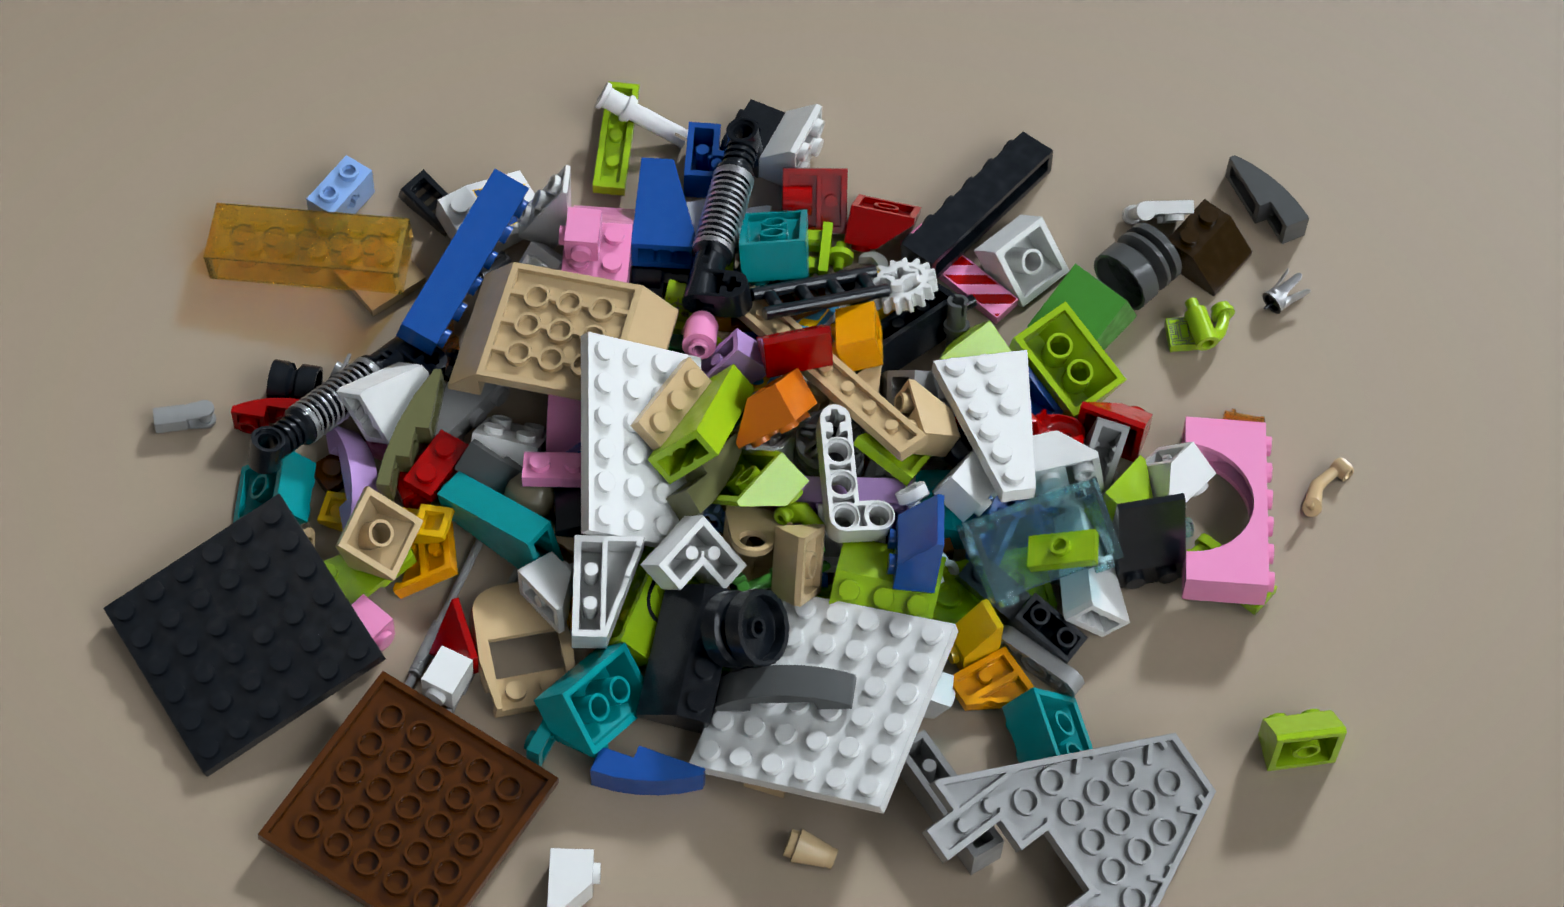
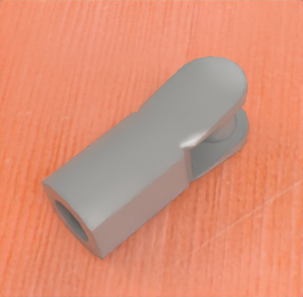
[153,400,216,433]

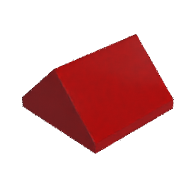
[756,324,833,378]

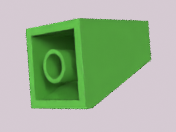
[1027,263,1137,350]

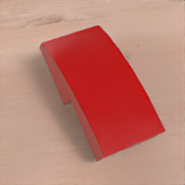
[231,398,301,434]

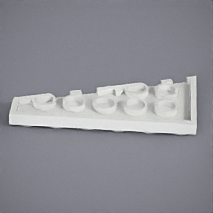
[932,350,1036,502]

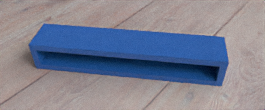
[396,169,529,356]

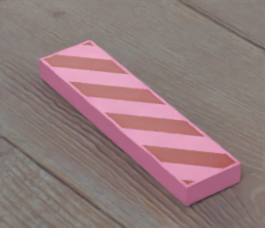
[900,222,1019,324]

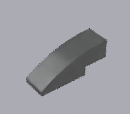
[1225,155,1309,244]

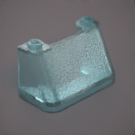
[955,478,1124,608]

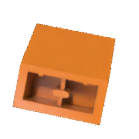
[736,368,817,449]

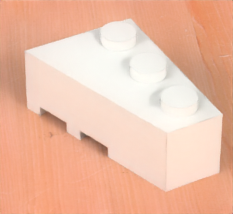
[572,535,645,649]

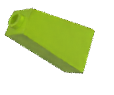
[647,364,755,484]

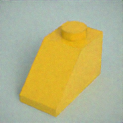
[948,598,1004,670]

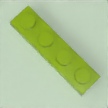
[593,81,640,196]

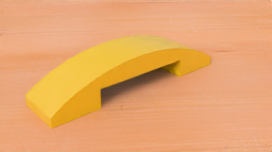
[317,491,455,544]

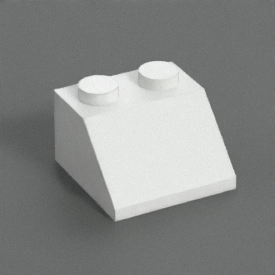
[974,215,1070,307]

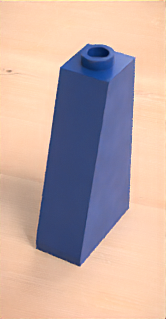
[631,157,696,269]

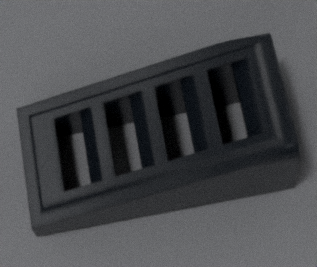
[398,169,448,237]

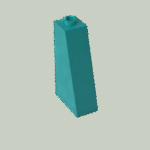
[437,471,564,569]

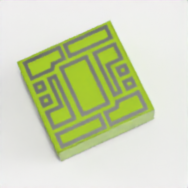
[1164,317,1198,352]

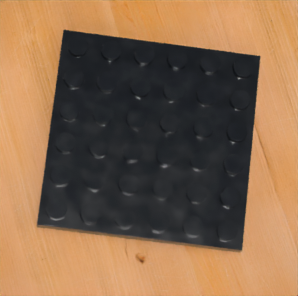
[103,494,386,777]

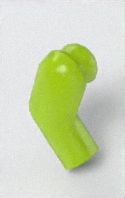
[774,501,825,525]

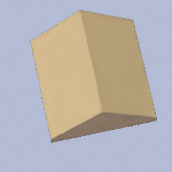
[335,486,423,581]
[771,524,825,607]

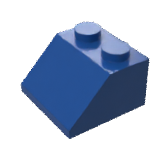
[887,494,944,593]

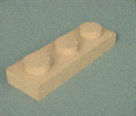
[630,357,712,450]

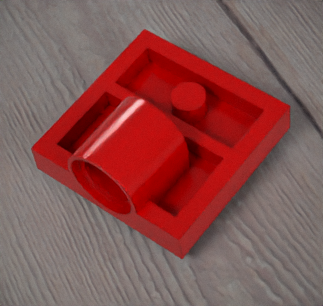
[782,167,848,234]

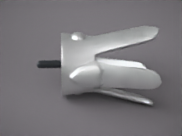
[1262,268,1311,314]

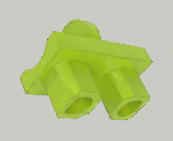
[808,222,854,277]

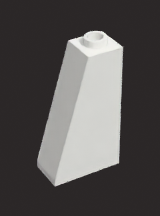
[1054,507,1130,637]

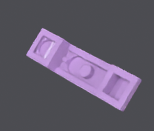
[326,425,378,530]

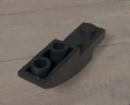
[955,551,1088,664]

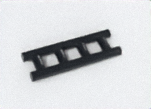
[750,265,891,320]

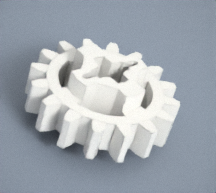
[869,258,938,315]

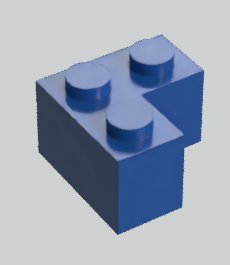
[684,122,746,198]

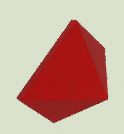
[429,597,479,674]

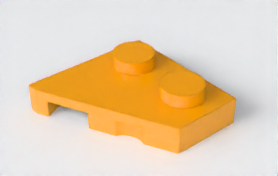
[393,521,458,599]
[953,646,1034,711]

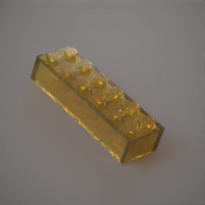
[203,203,414,295]

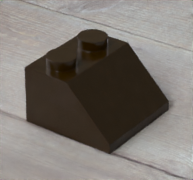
[1168,199,1252,296]

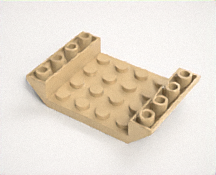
[448,262,679,401]

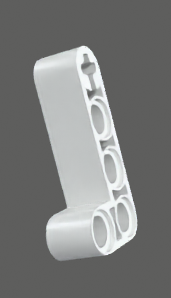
[816,404,895,543]

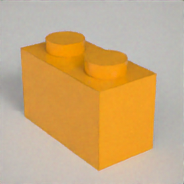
[831,301,883,371]

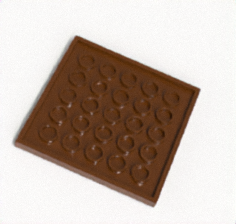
[258,671,559,907]

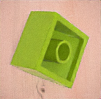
[1258,709,1347,771]

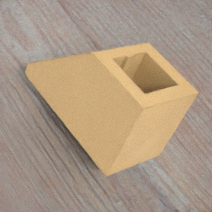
[894,379,960,457]

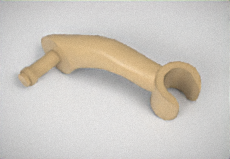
[1302,458,1354,517]

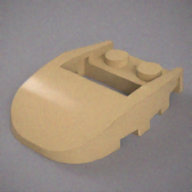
[469,582,575,718]

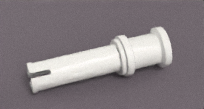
[595,82,688,149]

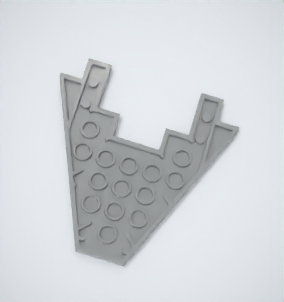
[922,733,1216,907]

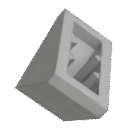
[1084,417,1130,490]

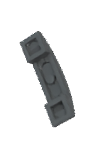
[715,665,857,711]

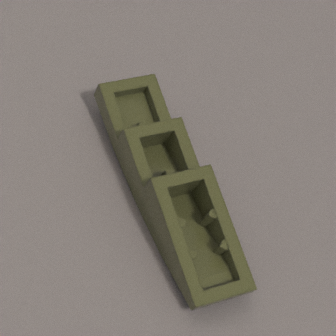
[376,369,446,501]

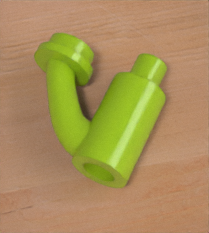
[1184,297,1235,351]

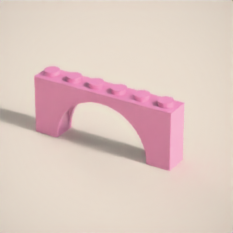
[1181,416,1275,605]

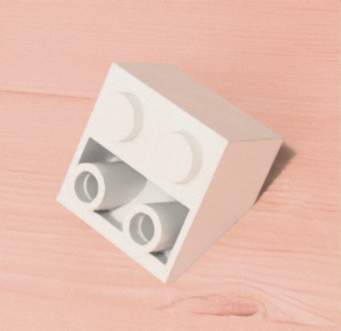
[759,104,825,186]
[471,415,546,467]
[1033,430,1105,505]
[1146,441,1217,507]

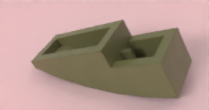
[666,430,743,520]

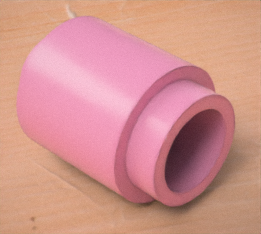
[682,310,719,360]

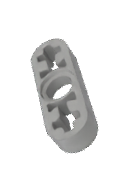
[1000,625,1085,698]

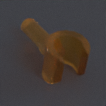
[441,319,460,353]

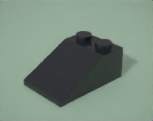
[1108,493,1186,589]

